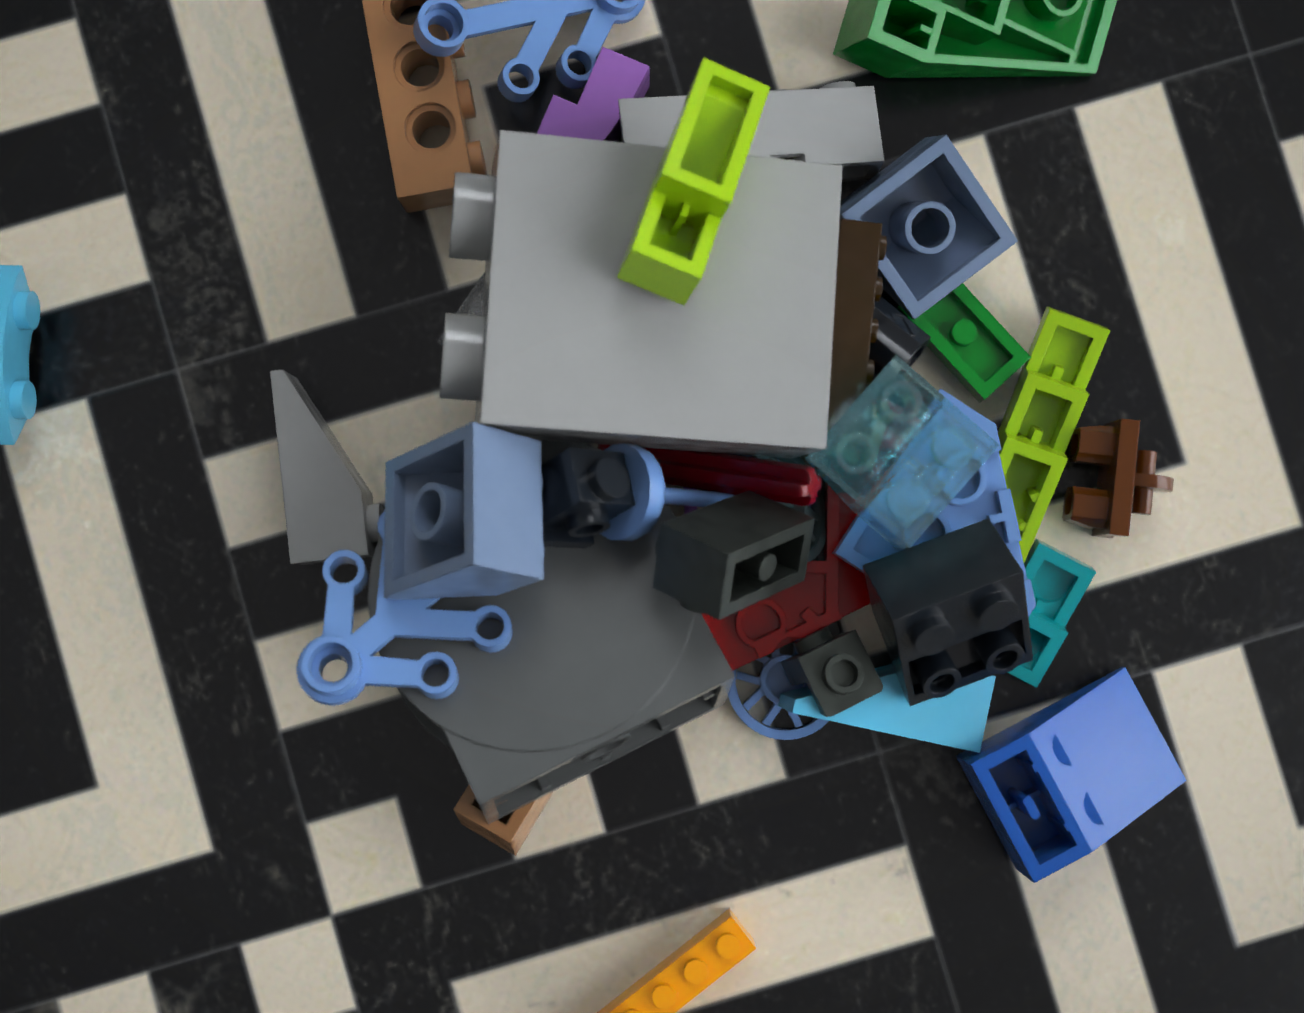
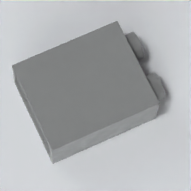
[440,130,842,458]

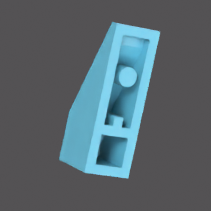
[778,664,996,753]

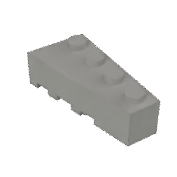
[618,81,885,182]

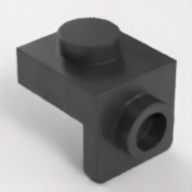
[781,626,883,717]

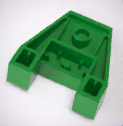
[833,0,1117,78]

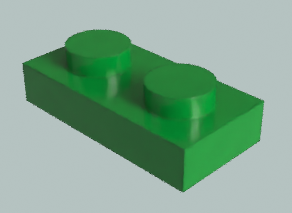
[897,283,1031,403]

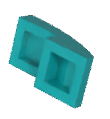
[1007,538,1096,688]

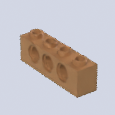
[362,0,487,213]

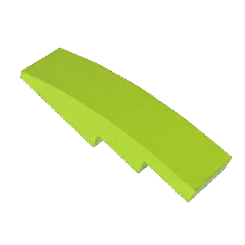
[998,306,1110,562]

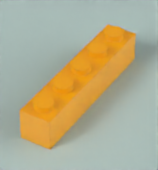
[597,908,756,1013]

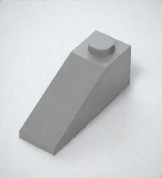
[270,370,384,565]

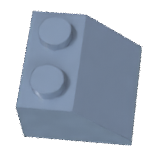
[839,134,1018,319]
[384,422,545,600]

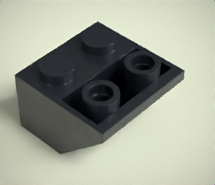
[863,518,1033,706]

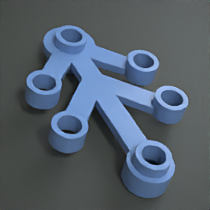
[413,0,645,102]
[297,511,513,706]

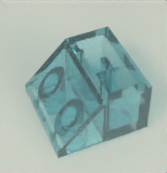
[805,355,1000,550]

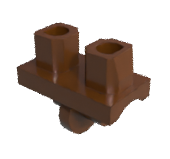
[1062,418,1174,538]

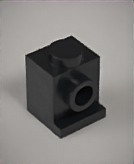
[542,447,635,548]

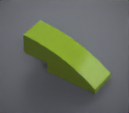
[616,57,770,306]

